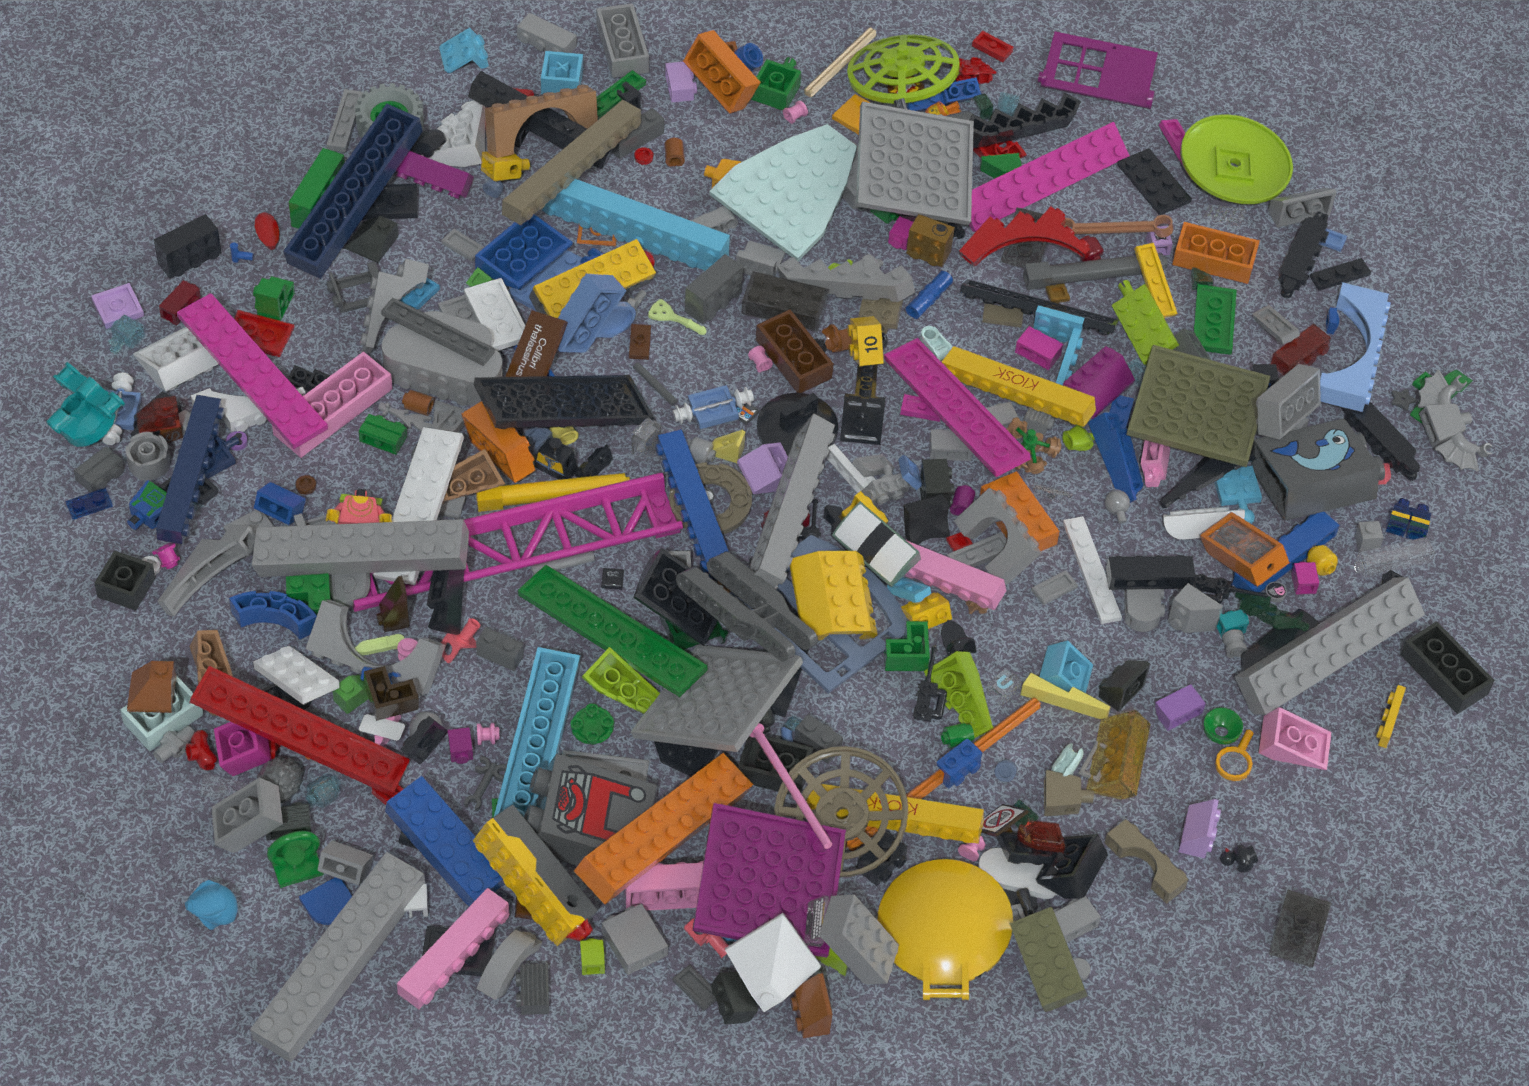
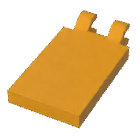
[832,94,870,135]

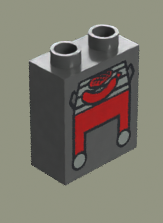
[524,754,657,866]

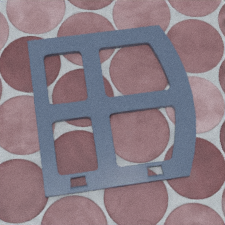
[729,535,909,694]

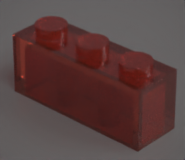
[1271,324,1331,376]

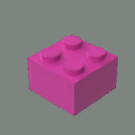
[214,722,272,776]

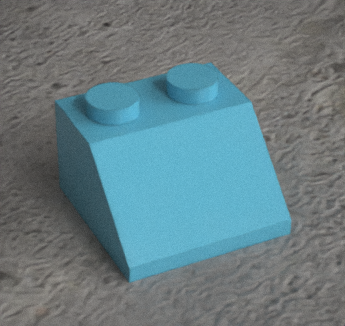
[1039,640,1093,693]

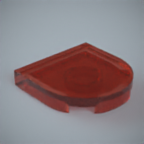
[1017,821,1065,853]

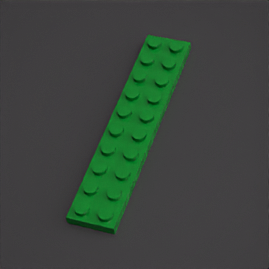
[518,565,708,698]

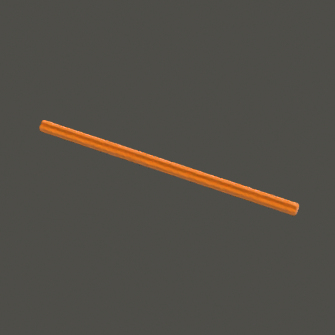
[847,698,1041,851]

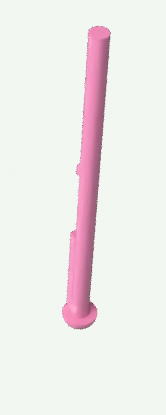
[750,723,832,849]

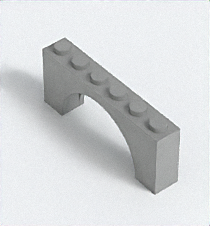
[306,600,446,697]

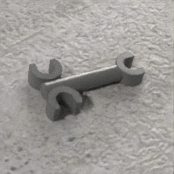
[464,757,507,811]

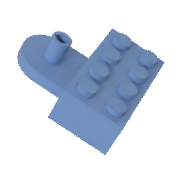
[558,274,636,353]

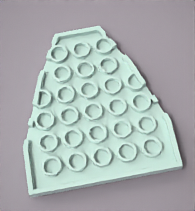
[709,124,857,261]

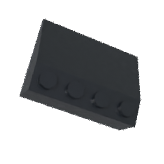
[633,548,718,646]

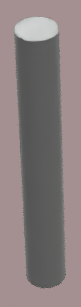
[633,362,678,406]

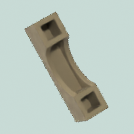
[1105,819,1188,904]

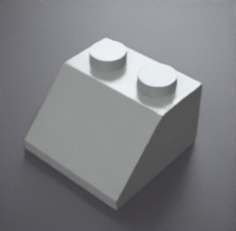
[1168,583,1223,633]

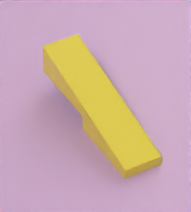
[1021,673,1110,721]

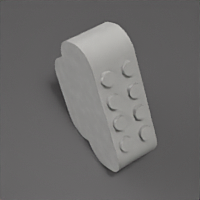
[382,311,503,406]

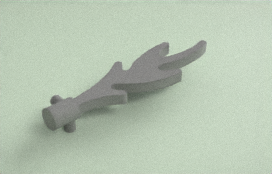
[378,402,433,432]

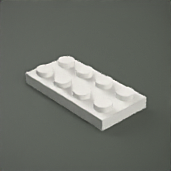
[464,278,525,351]
[253,646,339,704]

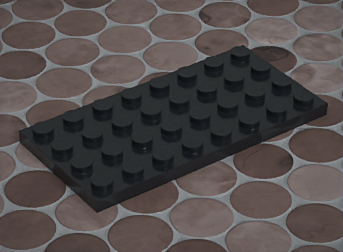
[474,375,654,429]

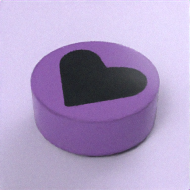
[226,431,248,451]

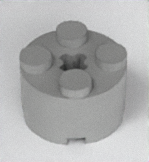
[125,432,170,480]

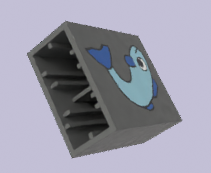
[1252,418,1385,521]

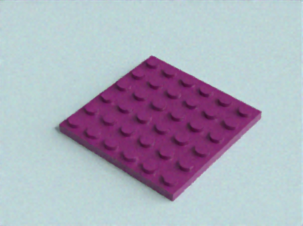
[692,803,846,958]

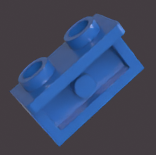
[936,739,983,789]

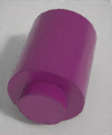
[950,485,976,516]

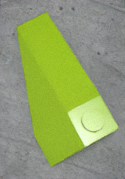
[582,647,660,714]
[924,651,993,738]

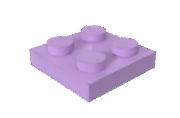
[91,283,144,329]

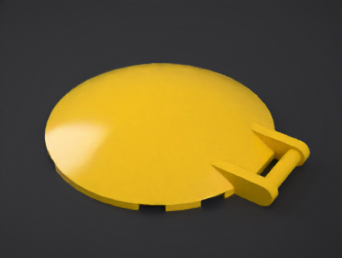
[877,859,1013,1000]

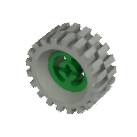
[355,83,424,138]

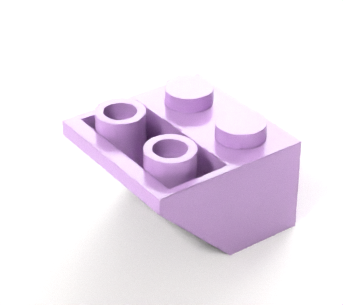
[737,442,788,495]
[1179,799,1221,858]

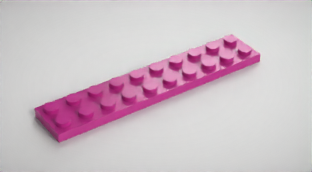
[969,122,1130,232]
[177,293,328,449]
[884,338,1030,477]

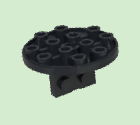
[757,393,838,456]

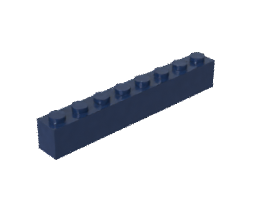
[156,395,225,544]

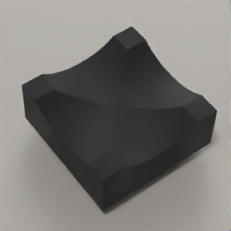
[904,494,950,545]

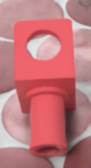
[441,618,481,663]
[684,918,729,958]

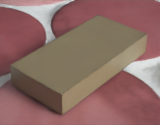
[982,304,1023,328]

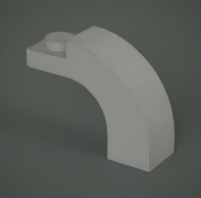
[477,930,543,1000]

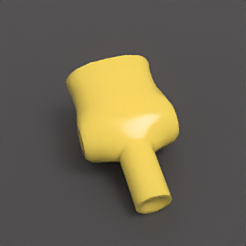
[549,426,578,445]

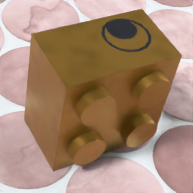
[906,214,955,267]

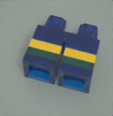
[1386,498,1431,543]

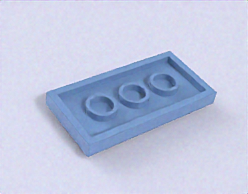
[508,250,582,311]

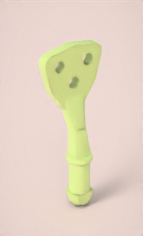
[648,299,707,335]

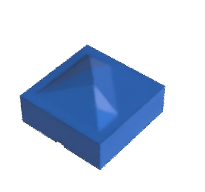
[1326,307,1339,334]

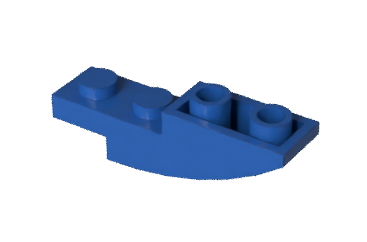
[906,77,981,112]

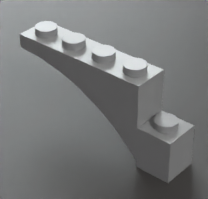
[360,259,429,353]
[157,525,256,616]

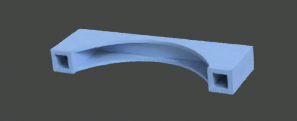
[1320,282,1391,412]

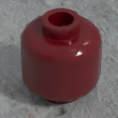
[1076,235,1104,262]

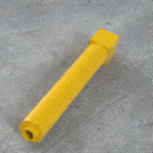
[476,473,630,512]

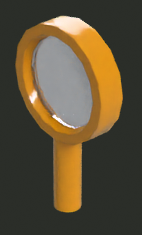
[1215,729,1254,781]

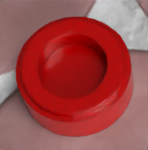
[634,147,653,165]

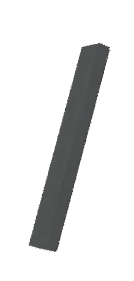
[381,297,495,366]

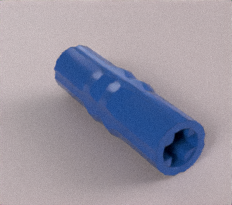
[905,271,953,319]

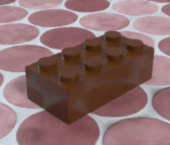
[755,310,834,393]

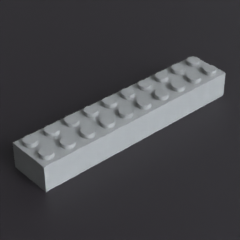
[749,413,835,590]
[252,519,469,577]
[1235,577,1425,715]
[250,852,425,1063]

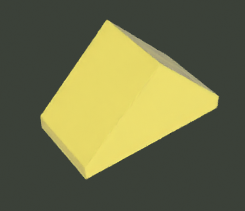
[713,430,745,463]

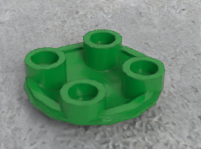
[570,703,614,745]

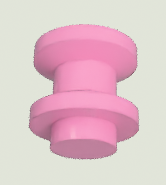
[397,638,418,661]
[477,723,500,745]
[958,836,986,862]

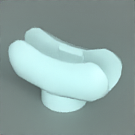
[1051,743,1084,776]

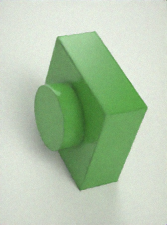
[466,267,494,287]

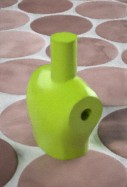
[1062,425,1095,451]

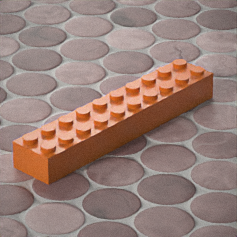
[574,753,753,904]

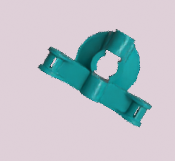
[46,362,125,447]

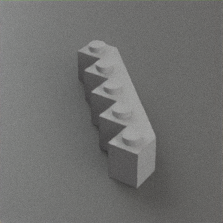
[777,257,915,302]

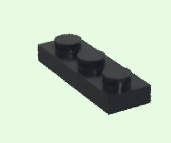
[1310,258,1371,291]

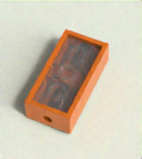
[1200,512,1290,587]

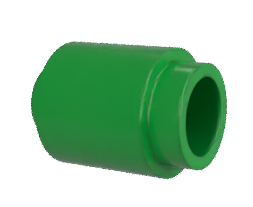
[940,723,974,748]

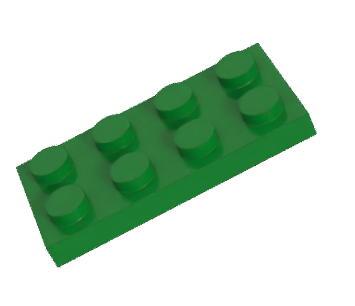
[1193,284,1237,355]

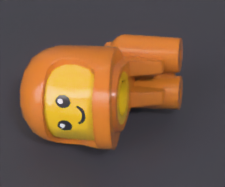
[925,101,962,116]

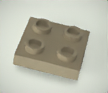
[858,298,903,334]

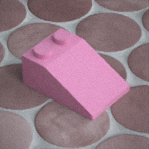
[1259,707,1331,770]

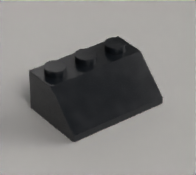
[1036,834,1108,899]

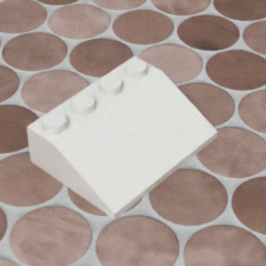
[133,327,218,391]

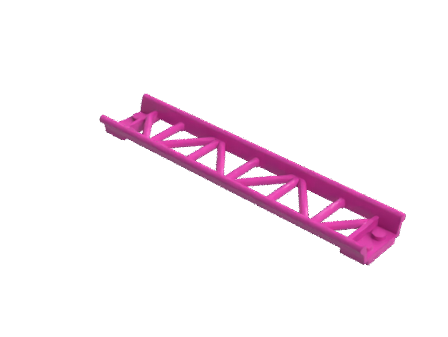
[353,472,683,612]

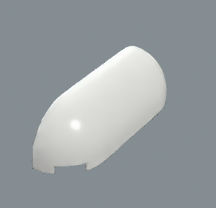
[1163,507,1245,539]

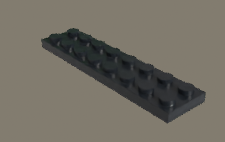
[960,279,1119,335]

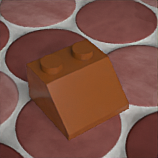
[790,973,833,1038]

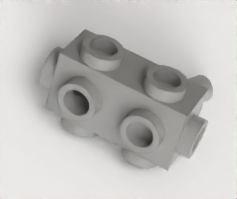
[862,465,910,505]

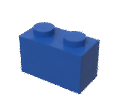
[254,482,306,525]

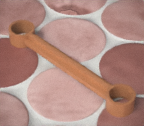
[1064,215,1173,237]

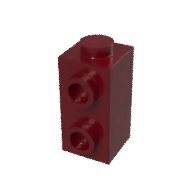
[159,280,201,326]

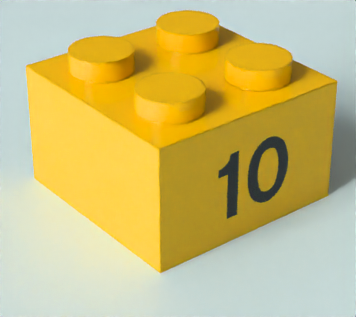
[847,316,884,366]

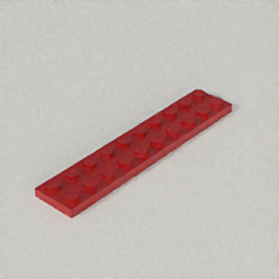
[189,666,410,797]

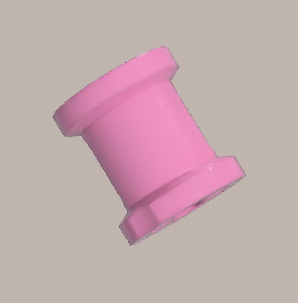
[783,100,808,124]
[748,346,773,372]

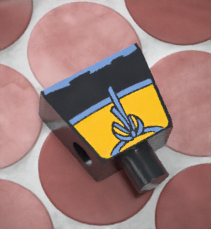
[534,438,577,480]

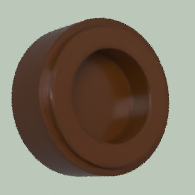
[295,475,316,495]

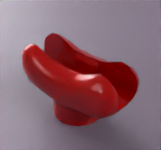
[185,730,217,771]

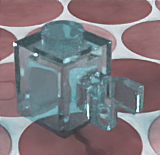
[108,315,145,354]

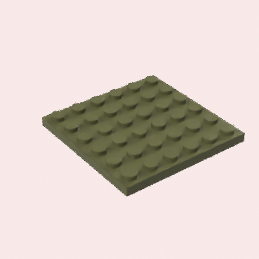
[1127,345,1270,467]

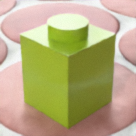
[580,938,605,975]

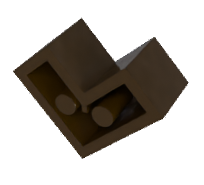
[364,666,419,721]

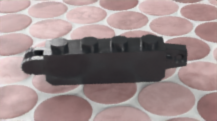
[1278,211,1329,299]
[1341,402,1420,481]

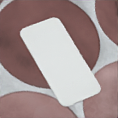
[359,714,405,741]

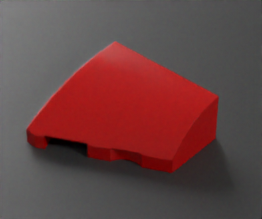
[973,140,1027,158]

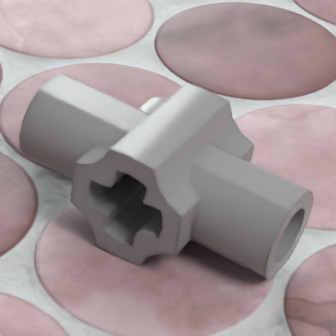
[153,725,194,763]

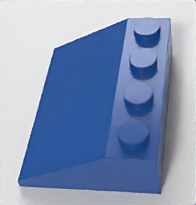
[475,214,573,290]

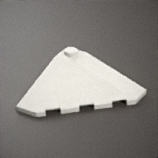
[421,101,485,167]

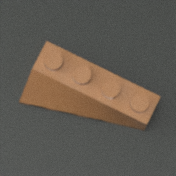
[442,449,505,504]
[189,630,233,716]

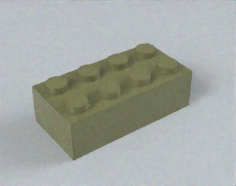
[1009,907,1088,1012]

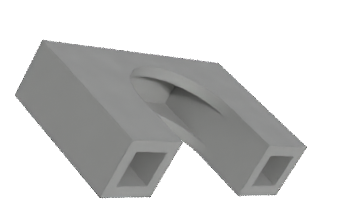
[954,488,1042,585]

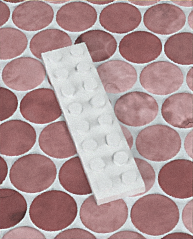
[373,427,464,585]

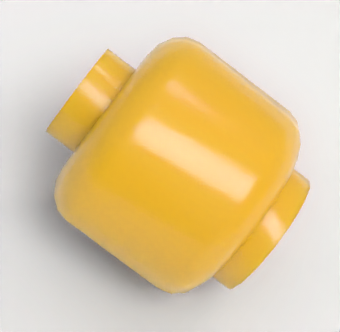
[1307,545,1338,576]

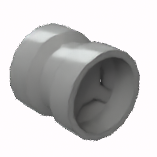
[1222,630,1247,658]

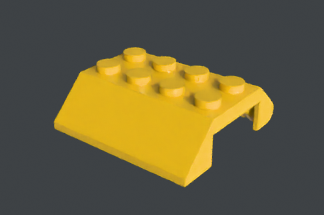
[790,551,878,640]

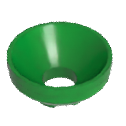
[1203,708,1243,745]

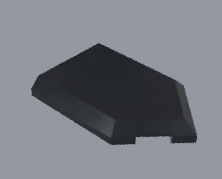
[654,741,719,777]

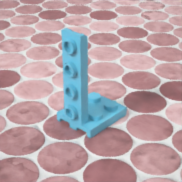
[1034,305,1084,385]

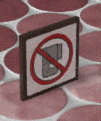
[981,804,1029,837]

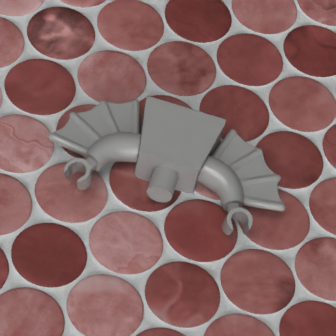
[1418,370,1492,471]

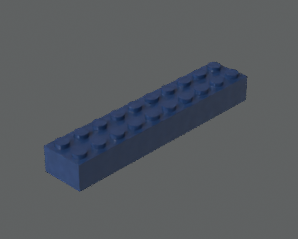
[283,103,423,279]

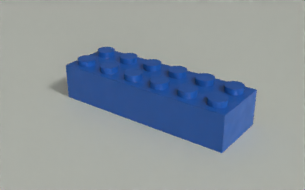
[385,776,505,907]

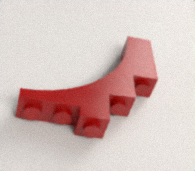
[959,206,1090,267]

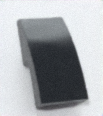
[287,365,330,391]

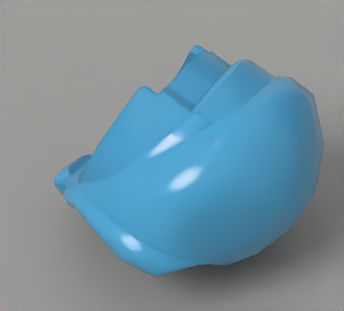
[185,880,238,930]

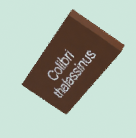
[505,310,568,377]

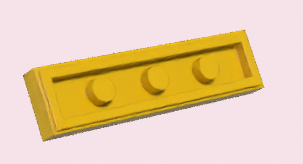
[1134,243,1178,318]

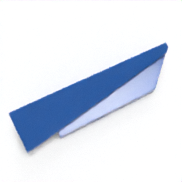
[1088,412,1144,503]

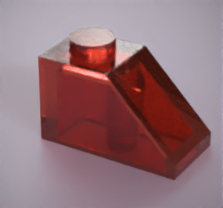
[136,396,181,433]

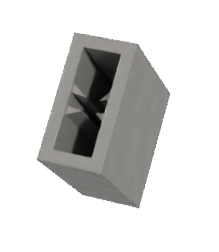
[601,903,668,975]

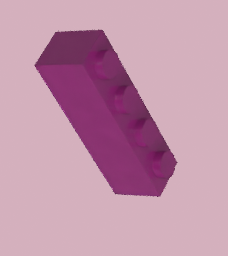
[395,151,474,199]

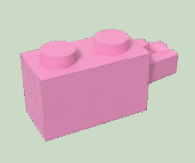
[1141,440,1170,487]

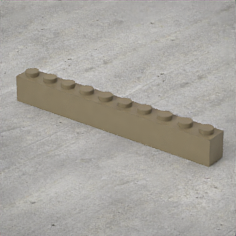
[502,100,641,225]

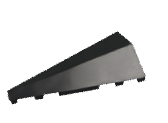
[1159,452,1256,509]

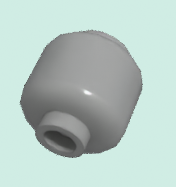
[687,437,716,464]

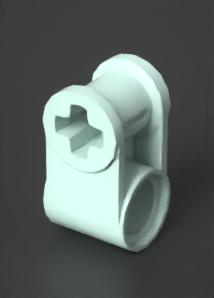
[920,326,952,361]

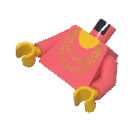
[325,489,392,524]

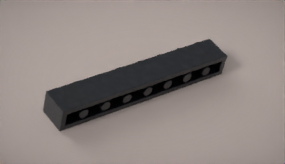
[468,71,614,169]

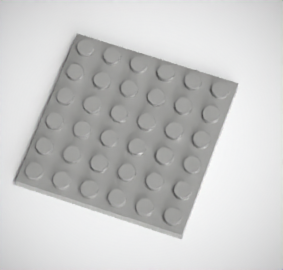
[856,102,974,225]
[631,645,803,752]

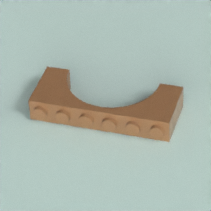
[485,85,598,158]

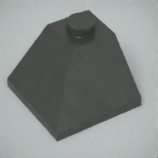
[344,216,398,263]

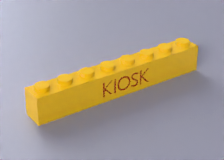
[942,346,1096,427]
[806,784,984,844]

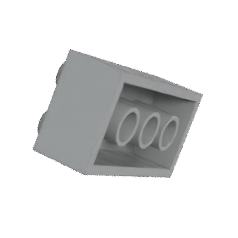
[596,3,649,78]
[1256,364,1321,440]
[819,895,899,985]

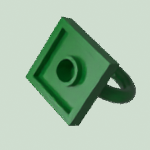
[267,831,324,888]

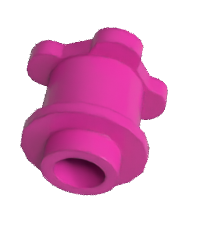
[152,543,180,569]

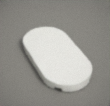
[978,848,1057,899]

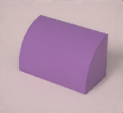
[1155,684,1206,731]

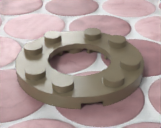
[669,462,752,535]

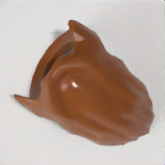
[822,324,852,353]

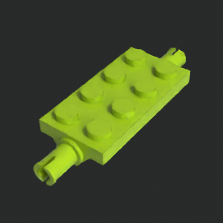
[1112,280,1179,366]

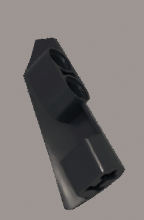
[1242,609,1320,671]

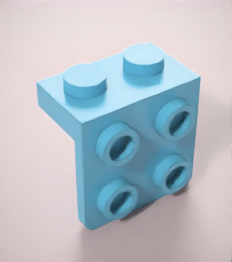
[439,28,489,73]

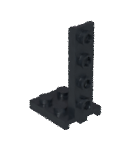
[840,364,886,445]

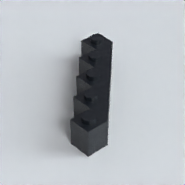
[969,92,1081,148]

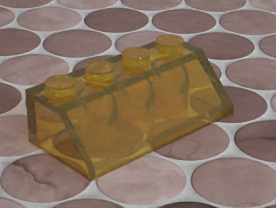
[1086,710,1151,800]

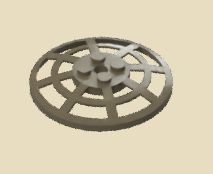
[774,746,908,878]

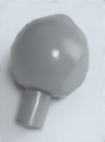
[1105,489,1130,524]

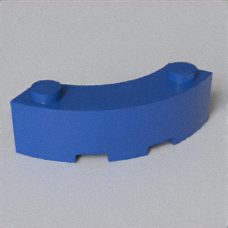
[229,591,317,640]

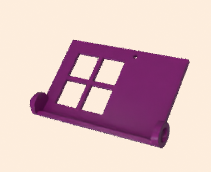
[1038,31,1158,109]

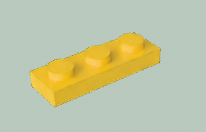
[1376,685,1406,748]

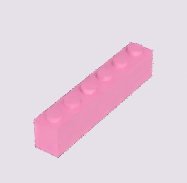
[905,541,1006,610]
[397,888,509,1009]

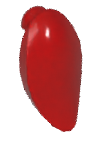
[255,212,279,250]

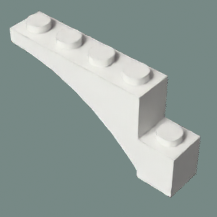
[191,387,306,432]

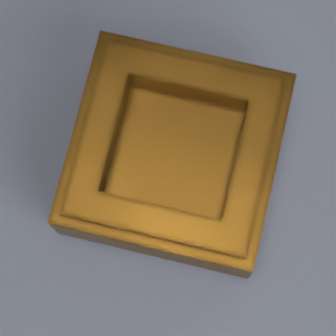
[1045,283,1070,303]

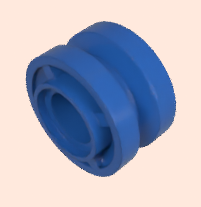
[734,43,763,71]

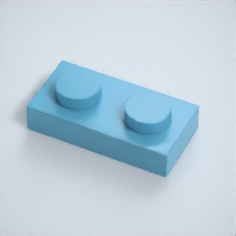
[887,577,931,603]

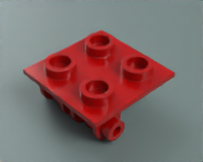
[948,57,996,84]

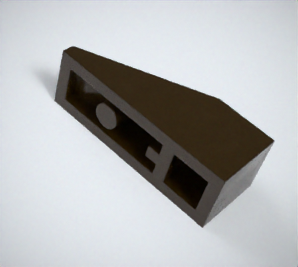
[376,575,409,633]

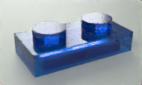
[65,488,113,520]

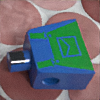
[127,480,167,530]

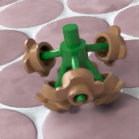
[1006,417,1061,474]

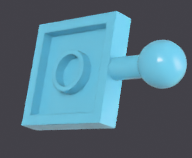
[1214,466,1262,524]

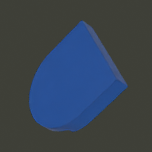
[299,877,352,925]

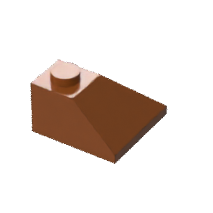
[127,661,176,713]

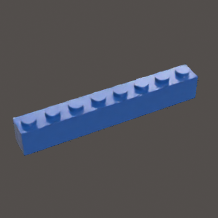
[655,429,729,580]

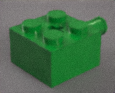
[751,57,801,111]

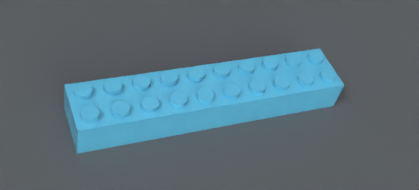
[542,179,730,271]
[494,647,580,817]

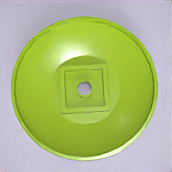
[1180,114,1293,204]

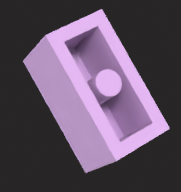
[665,62,697,103]

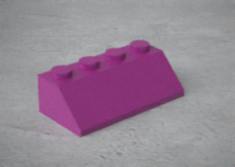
[1063,346,1135,419]

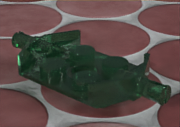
[1235,592,1309,632]

